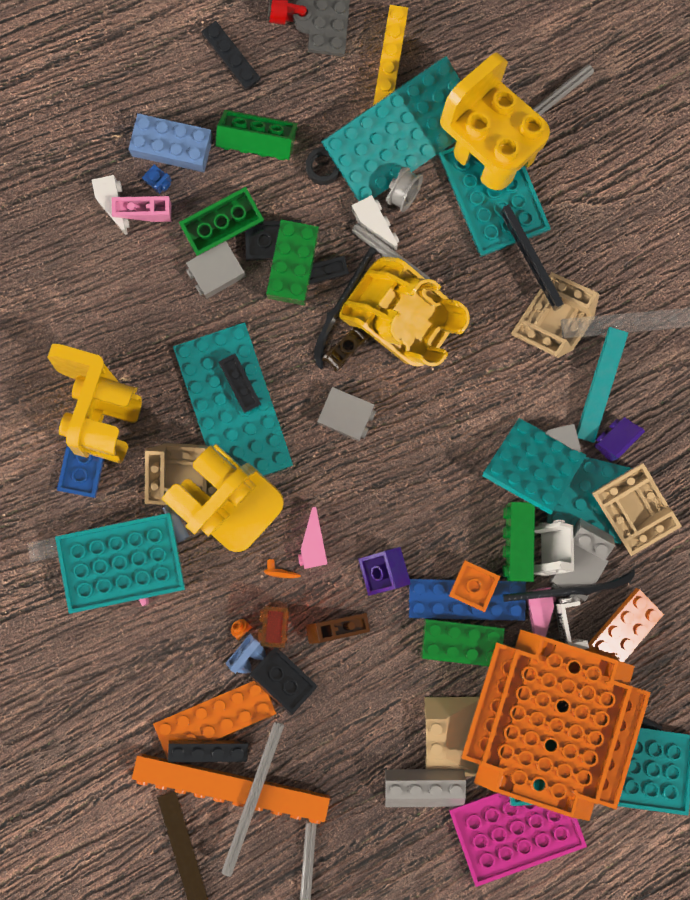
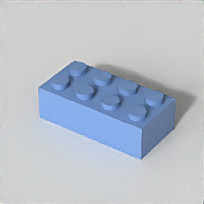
[129,113,213,172]

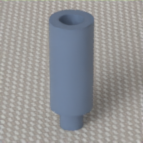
[162,505,190,543]

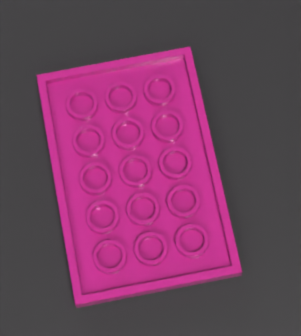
[449,792,587,887]

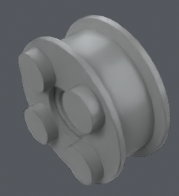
[386,167,423,212]

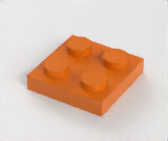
[449,560,501,612]

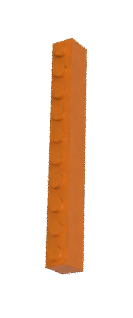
[132,753,330,824]

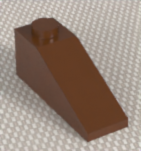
[306,613,370,644]

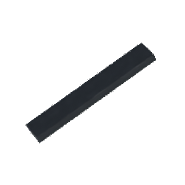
[500,204,564,311]

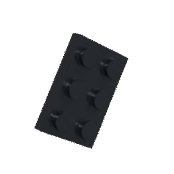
[245,220,302,261]
[248,646,318,716]

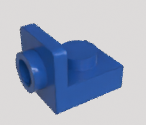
[142,164,172,194]

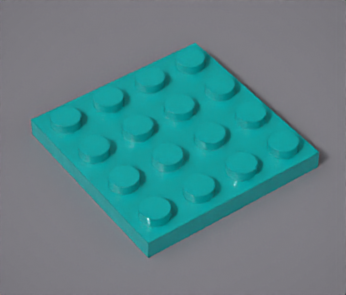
[482,418,586,515]
[546,457,632,544]

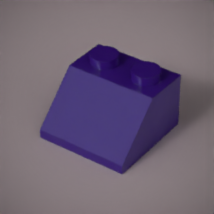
[594,417,645,462]
[358,547,411,596]

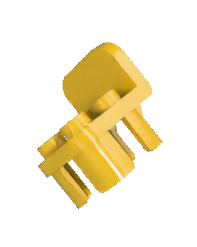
[440,52,550,190]
[339,257,470,366]
[47,344,142,464]
[162,444,284,552]

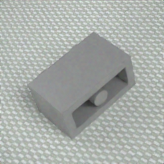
[573,518,615,561]

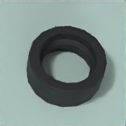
[306,147,340,185]

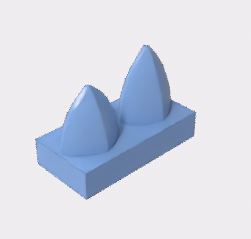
[226,633,266,674]

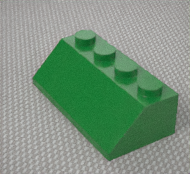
[216,110,298,160]
[179,187,264,256]

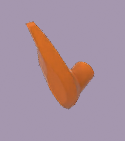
[264,559,301,578]

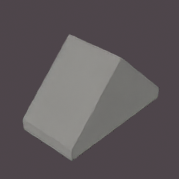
[545,424,581,453]

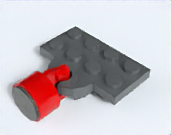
[267,0,350,57]

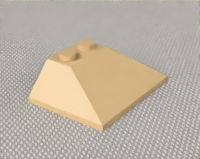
[511,272,599,358]
[145,443,217,505]
[592,462,682,556]
[424,697,479,776]

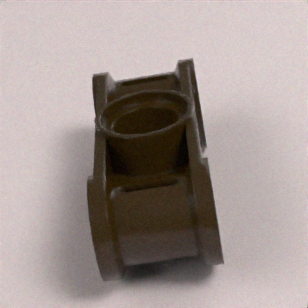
[322,327,372,372]

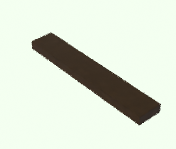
[157,791,209,900]

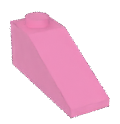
[112,196,172,222]
[298,507,327,569]
[526,587,556,637]

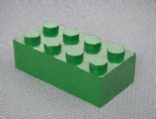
[266,220,319,306]
[502,502,535,582]
[421,619,505,666]

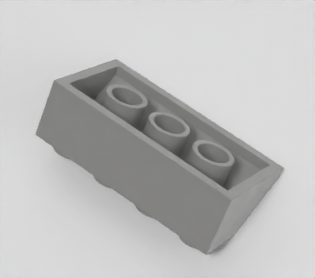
[385,769,466,807]

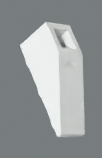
[92,175,130,235]
[352,195,399,251]

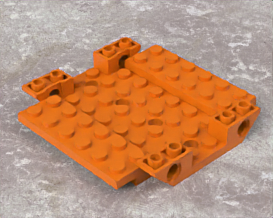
[461,629,651,821]

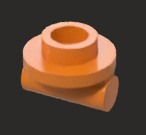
[231,619,252,641]

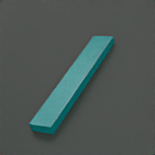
[576,327,628,443]

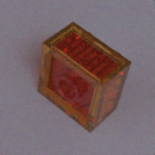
[258,605,290,648]

